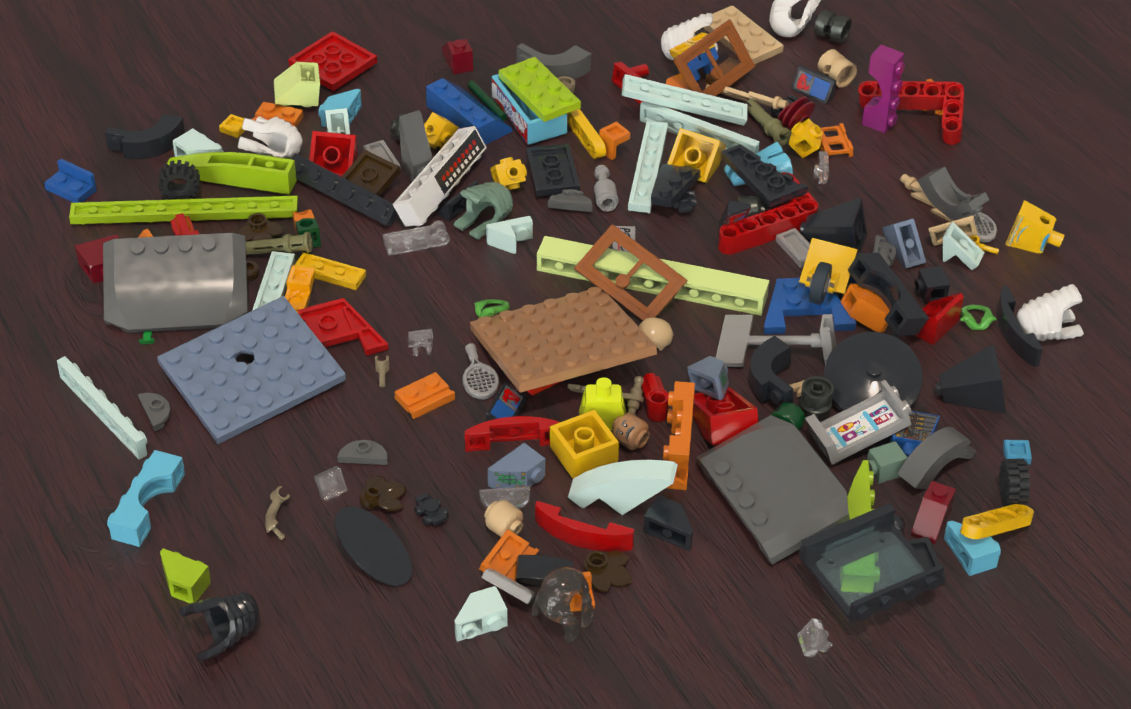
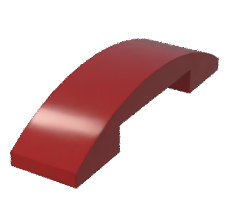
[464,416,560,452]
[535,501,634,552]

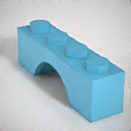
[107,450,185,547]

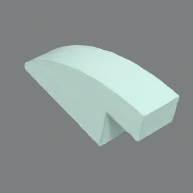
[568,460,678,515]

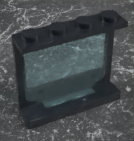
[799,503,944,624]

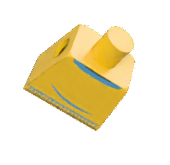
[1005,201,1064,254]

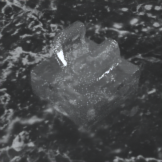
[407,329,433,356]
[314,466,348,501]
[797,618,833,658]

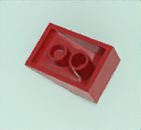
[693,387,758,446]

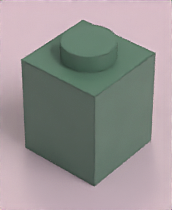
[867,441,907,484]

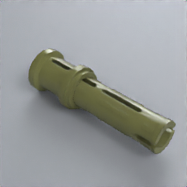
[745,99,791,146]
[246,232,313,255]

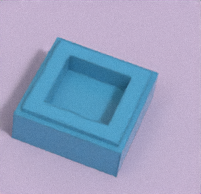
[1003,440,1032,464]

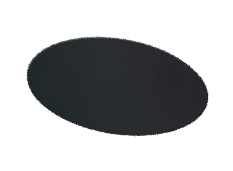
[335,506,412,586]

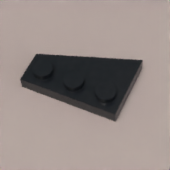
[651,163,701,207]

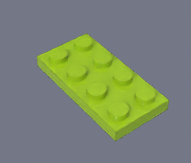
[499,57,581,122]

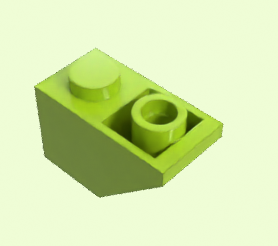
[160,548,211,603]

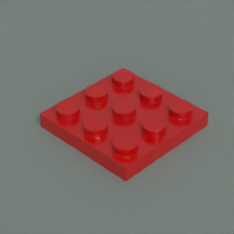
[288,31,378,91]

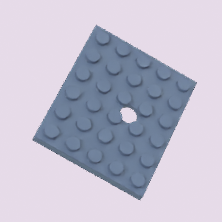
[157,296,346,444]

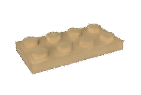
[703,5,784,64]

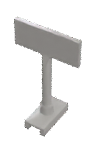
[716,314,837,367]

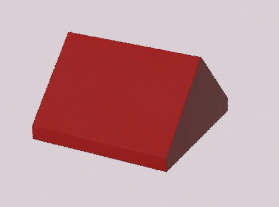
[309,131,358,177]
[915,293,964,345]

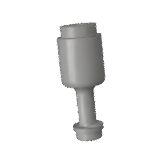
[594,165,618,212]

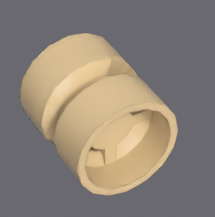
[817,49,857,88]

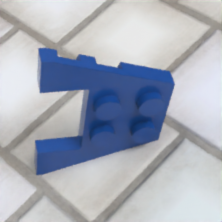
[764,278,856,334]

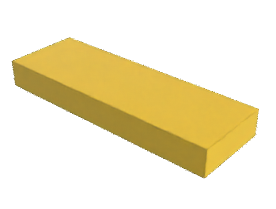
[294,252,366,290]

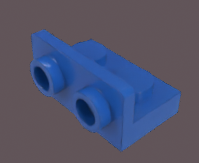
[44,159,97,203]

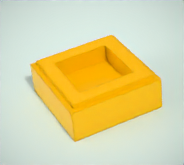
[219,114,245,138]

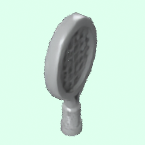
[968,194,997,243]
[463,343,499,399]

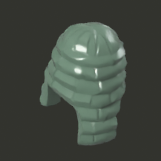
[454,182,513,240]

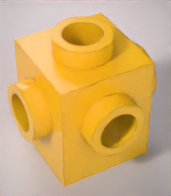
[424,112,459,149]
[789,119,823,159]
[490,157,527,190]

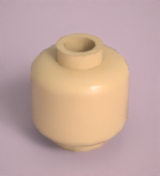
[485,500,523,537]

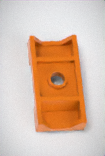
[663,381,695,490]

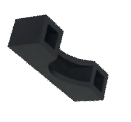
[848,253,929,336]

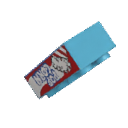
[492,74,567,145]

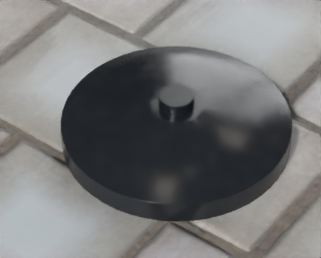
[824,332,923,412]

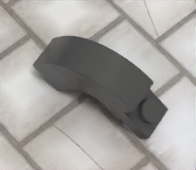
[516,43,591,79]
[917,167,989,221]
[897,427,977,489]

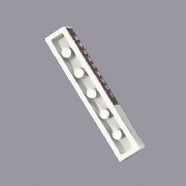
[393,126,487,227]

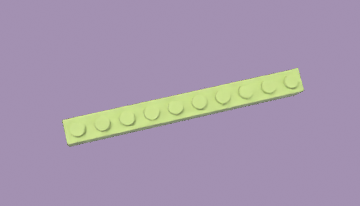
[537,236,769,316]

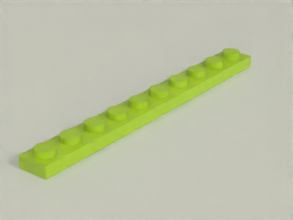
[69,196,298,224]

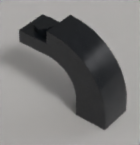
[105,114,185,159]
[750,336,794,406]

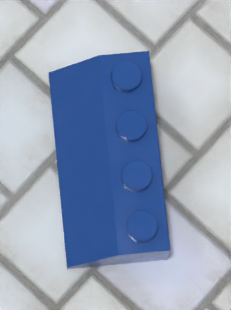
[426,78,512,145]

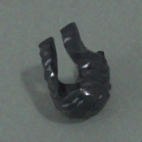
[179,592,259,660]

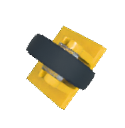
[799,238,858,305]

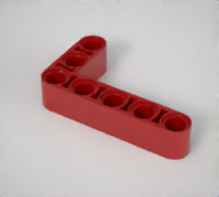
[858,81,964,145]
[718,172,818,255]

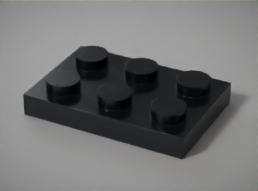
[526,144,580,197]

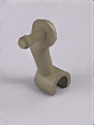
[265,486,290,540]

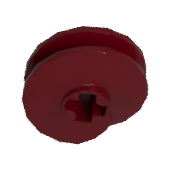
[777,96,815,133]

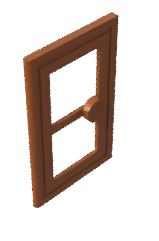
[673,19,756,96]
[574,224,688,321]

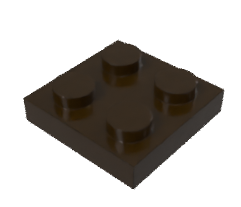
[342,150,401,197]

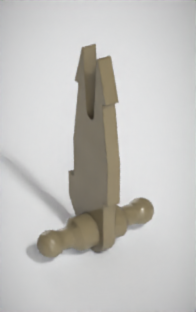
[567,376,644,416]

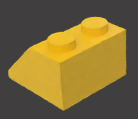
[668,128,726,183]

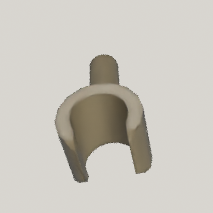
[375,355,390,387]

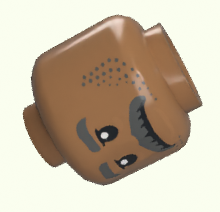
[612,413,650,450]

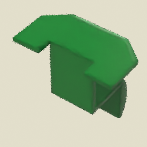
[139,331,155,344]

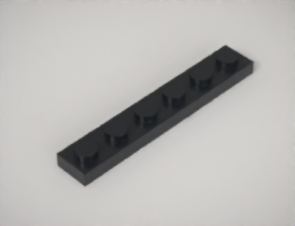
[291,153,398,227]

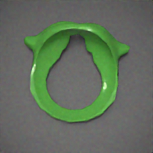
[474,299,510,318]
[960,305,997,330]

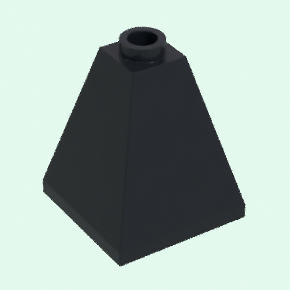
[800,198,867,256]
[935,345,1006,413]

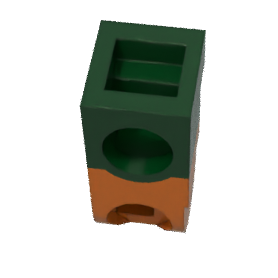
[292,209,321,248]

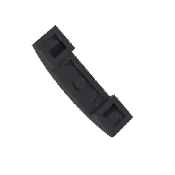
[997,285,1043,367]

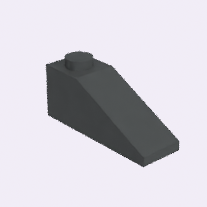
[399,110,432,182]

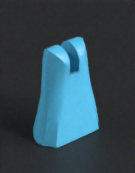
[724,142,793,186]

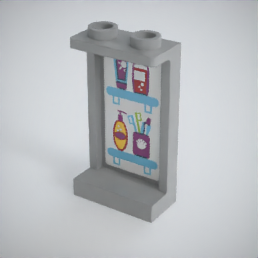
[805,380,912,465]

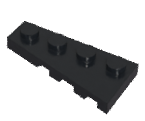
[721,144,808,208]

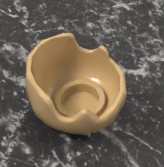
[638,317,674,351]

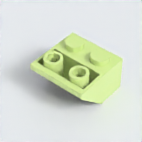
[274,62,320,107]

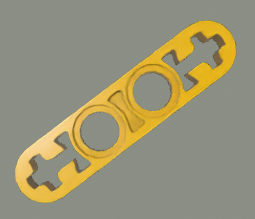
[567,109,606,159]
[960,504,1034,539]

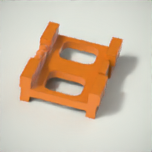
[820,123,854,159]

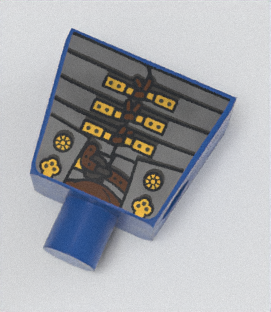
[890,411,939,458]

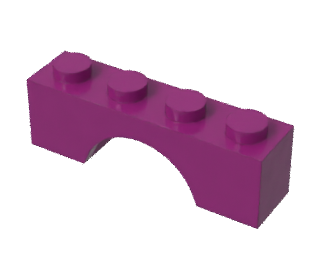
[862,45,905,133]

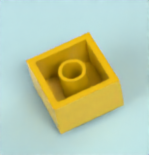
[550,410,619,479]

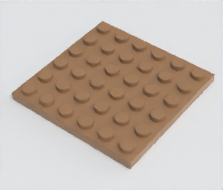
[470,287,657,393]

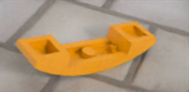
[285,265,315,313]

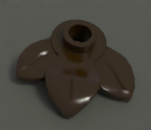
[238,213,283,242]
[359,476,407,511]
[584,551,632,592]

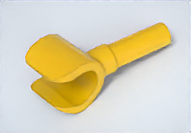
[969,235,999,254]

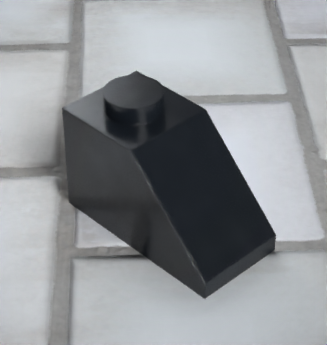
[643,495,693,552]

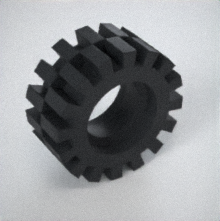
[158,160,200,200]
[999,458,1030,505]

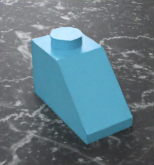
[318,89,362,127]
[944,521,1001,576]

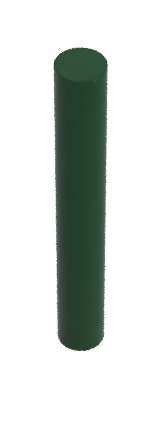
[467,80,507,121]

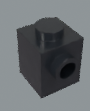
[914,266,950,305]

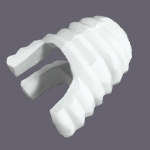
[769,0,821,38]
[661,13,718,61]
[238,116,302,159]
[1016,284,1084,341]

